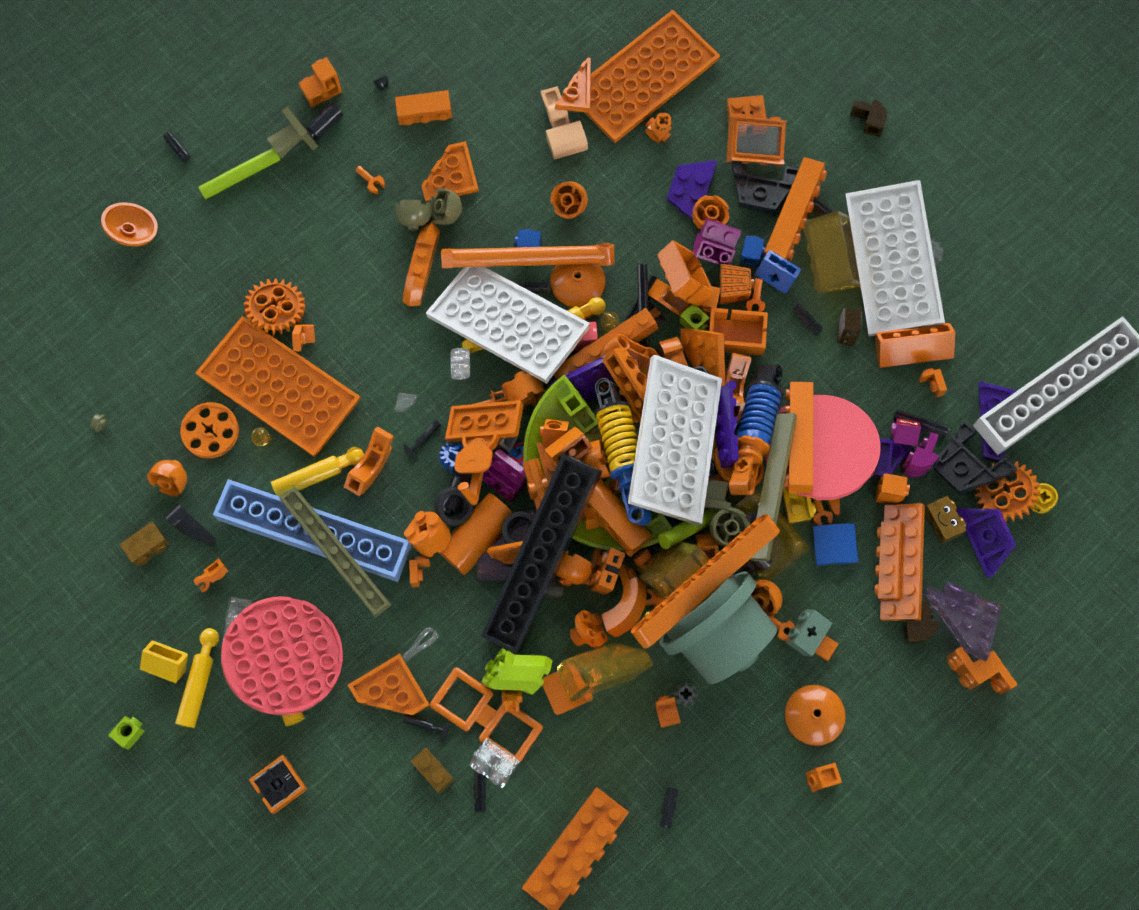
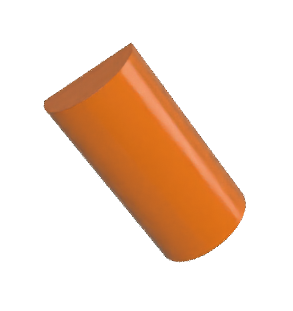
[438,493,515,576]

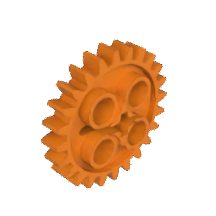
[244,278,305,335]
[975,460,1040,522]

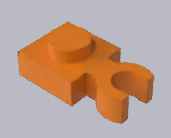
[502,690,522,712]

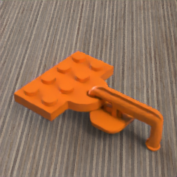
[445,400,524,505]

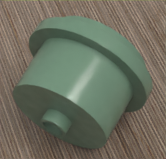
[659,571,777,684]

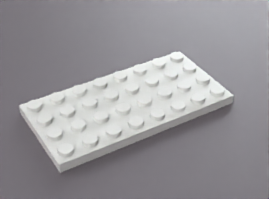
[846,180,945,336]
[426,267,591,384]
[628,355,722,525]

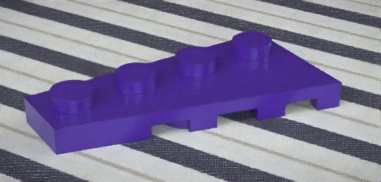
[715,381,738,469]
[978,381,1016,462]

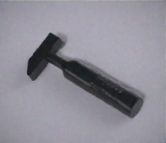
[403,420,441,459]
[403,714,450,742]

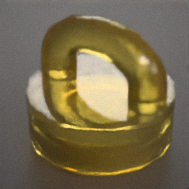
[601,311,619,331]
[251,427,272,447]

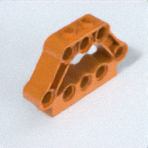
[602,334,660,422]

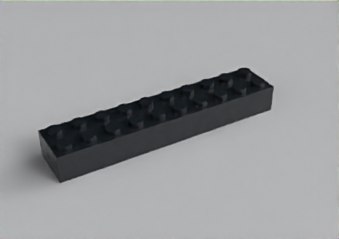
[481,454,603,654]

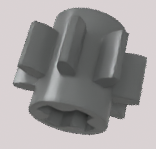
[673,682,698,708]

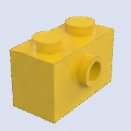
[140,640,188,683]

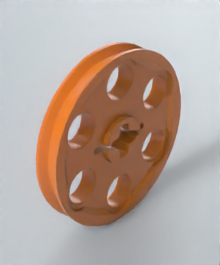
[180,402,239,459]

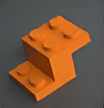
[946,646,1018,695]

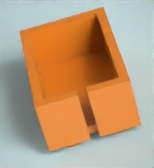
[657,240,714,307]
[709,308,768,356]

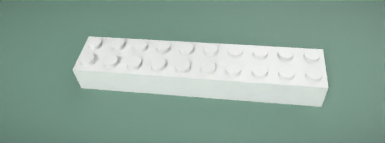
[973,316,1139,455]

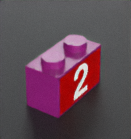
[890,418,921,446]

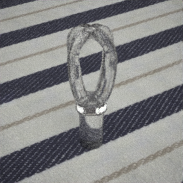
[402,627,438,662]

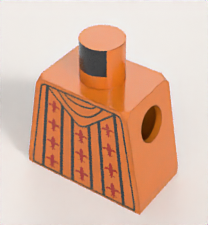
[719,264,755,304]

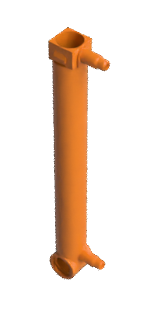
[441,243,615,268]

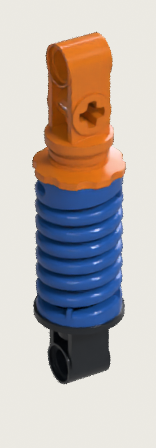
[729,364,784,495]

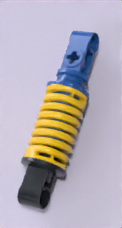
[594,378,652,526]

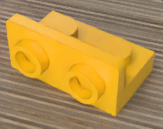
[782,486,816,524]

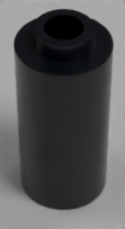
[305,103,343,140]
[443,472,471,516]

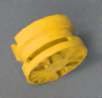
[1032,483,1058,513]

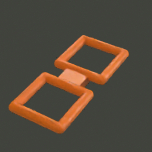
[430,667,543,765]

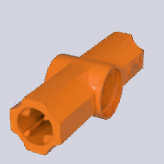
[522,458,549,510]

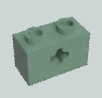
[786,609,833,656]

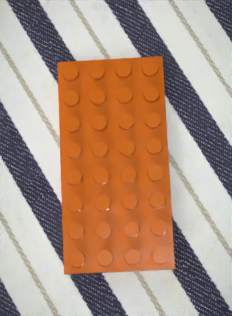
[584,10,720,143]
[195,316,361,458]

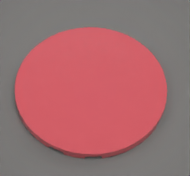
[764,395,880,500]
[221,596,343,715]

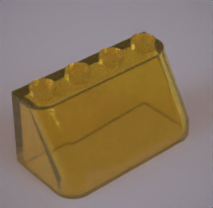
[803,211,861,294]
[558,643,653,702]

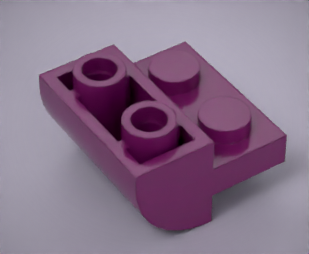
[693,218,741,265]
[902,432,939,478]
[482,449,528,502]

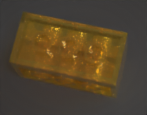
[637,542,709,601]

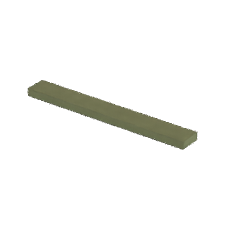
[750,413,797,561]
[279,486,391,618]

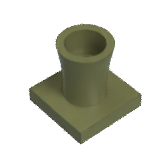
[267,106,319,159]

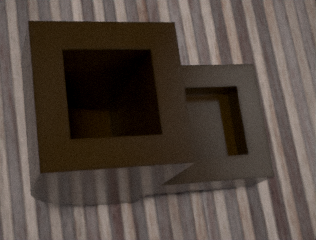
[850,99,887,137]
[903,601,939,644]

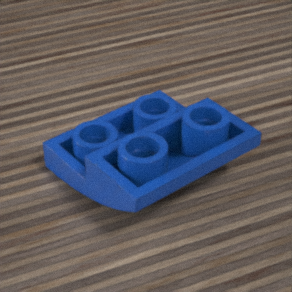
[813,524,859,566]

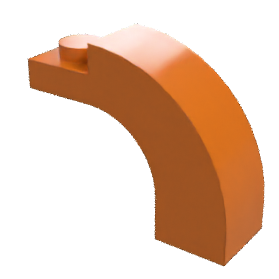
[725,353,751,421]
[344,427,394,497]
[601,564,647,638]

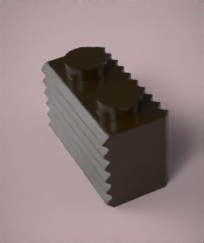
[837,308,862,346]

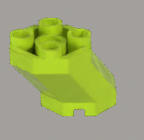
[482,648,552,695]

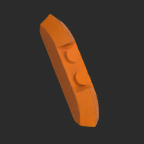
[402,222,440,306]

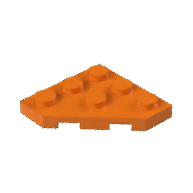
[421,141,479,202]
[680,328,725,388]
[348,653,430,716]

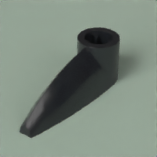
[165,503,218,544]

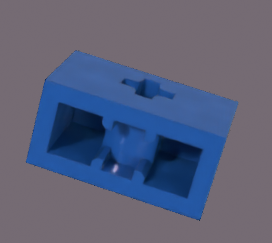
[754,250,802,294]

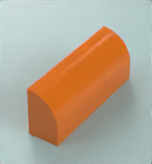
[875,323,955,368]
[586,479,654,557]

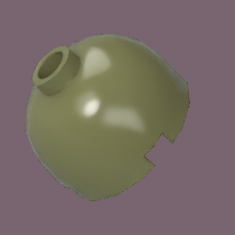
[429,188,462,226]
[395,200,431,231]
[709,508,750,547]

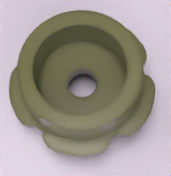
[90,414,107,432]

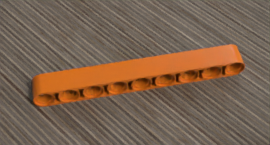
[631,514,780,649]

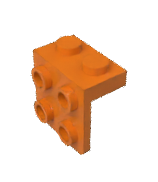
[542,660,595,715]

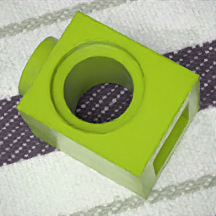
[679,304,709,331]
[109,716,145,750]

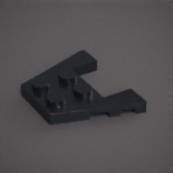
[731,161,799,214]
[933,420,1017,495]

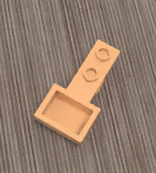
[541,86,588,160]

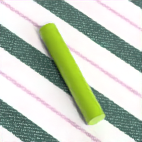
[198,148,280,200]
[658,501,727,549]

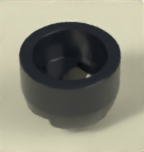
[373,75,389,90]

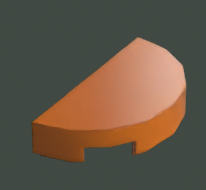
[487,541,523,564]

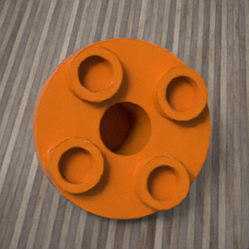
[570,610,608,648]

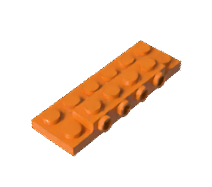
[875,503,925,621]
[522,787,629,910]

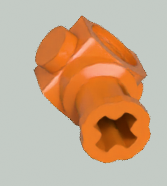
[645,113,672,144]

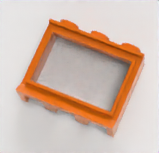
[726,113,787,167]

